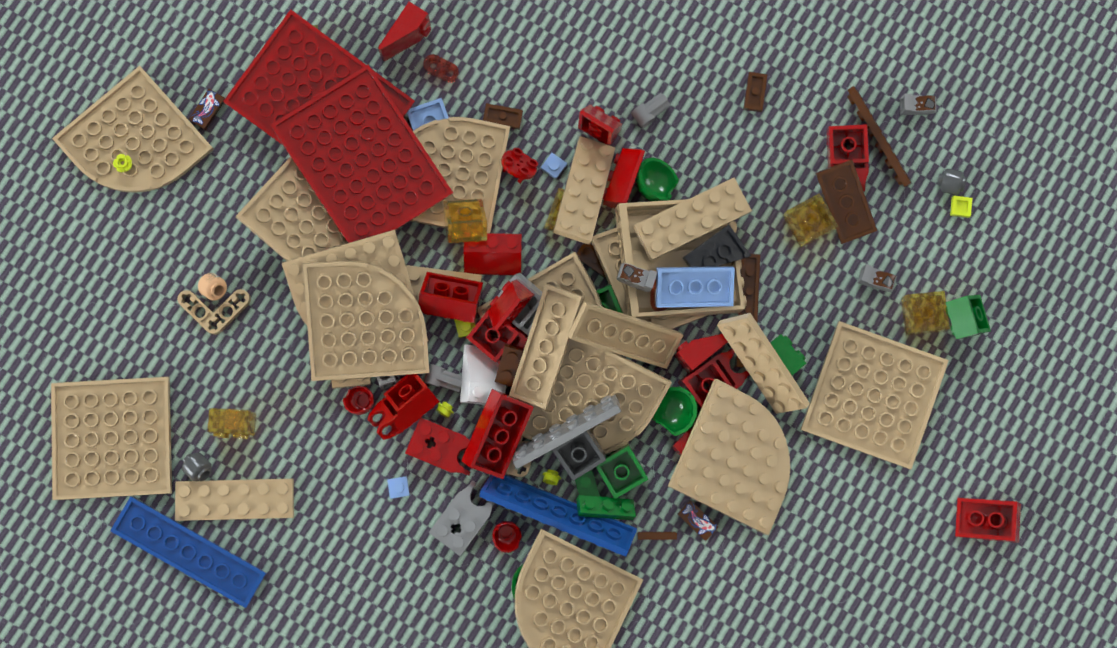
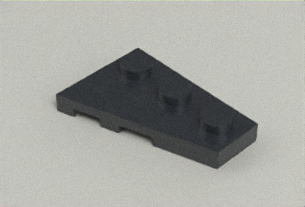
[683,225,751,267]

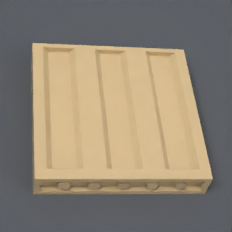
[615,199,747,320]

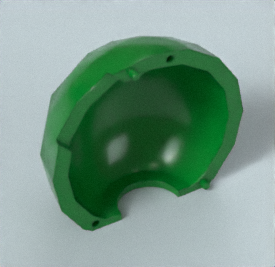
[635,157,679,202]
[652,386,698,436]

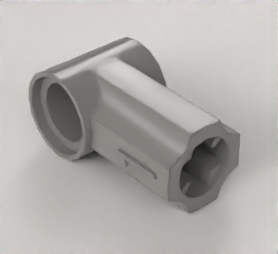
[631,93,670,128]
[424,364,462,393]

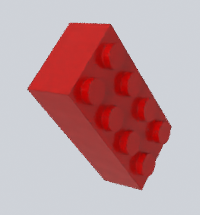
[461,389,534,479]

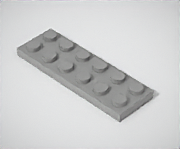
[513,395,621,469]

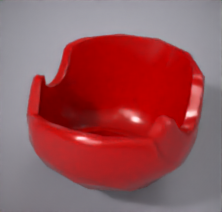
[343,386,374,415]
[492,521,522,553]

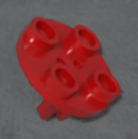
[501,148,538,184]

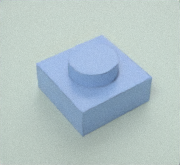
[541,153,567,179]
[387,476,410,499]

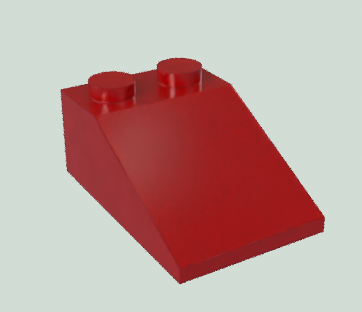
[378,2,431,61]
[578,105,622,146]
[488,279,535,331]
[674,334,728,374]
[955,498,1021,543]

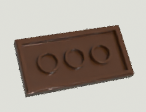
[815,159,878,244]

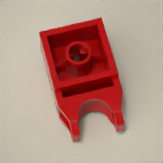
[826,124,869,192]
[466,308,528,364]
[678,349,750,413]
[367,374,440,440]
[405,418,471,476]

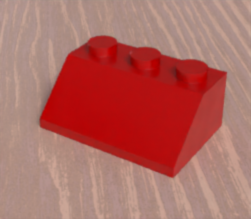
[602,148,645,209]
[464,233,522,276]
[418,272,483,323]

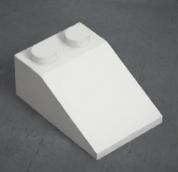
[460,344,506,405]

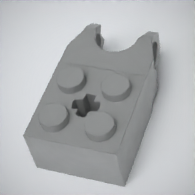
[497,273,543,336]
[429,480,495,556]

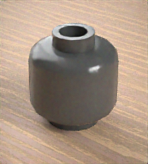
[937,169,967,195]
[182,453,212,482]

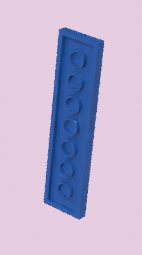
[479,475,637,557]
[110,496,267,608]

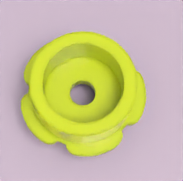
[113,154,132,172]
[436,401,454,418]
[542,469,561,485]

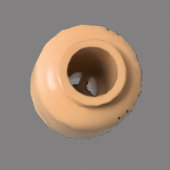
[198,273,227,300]

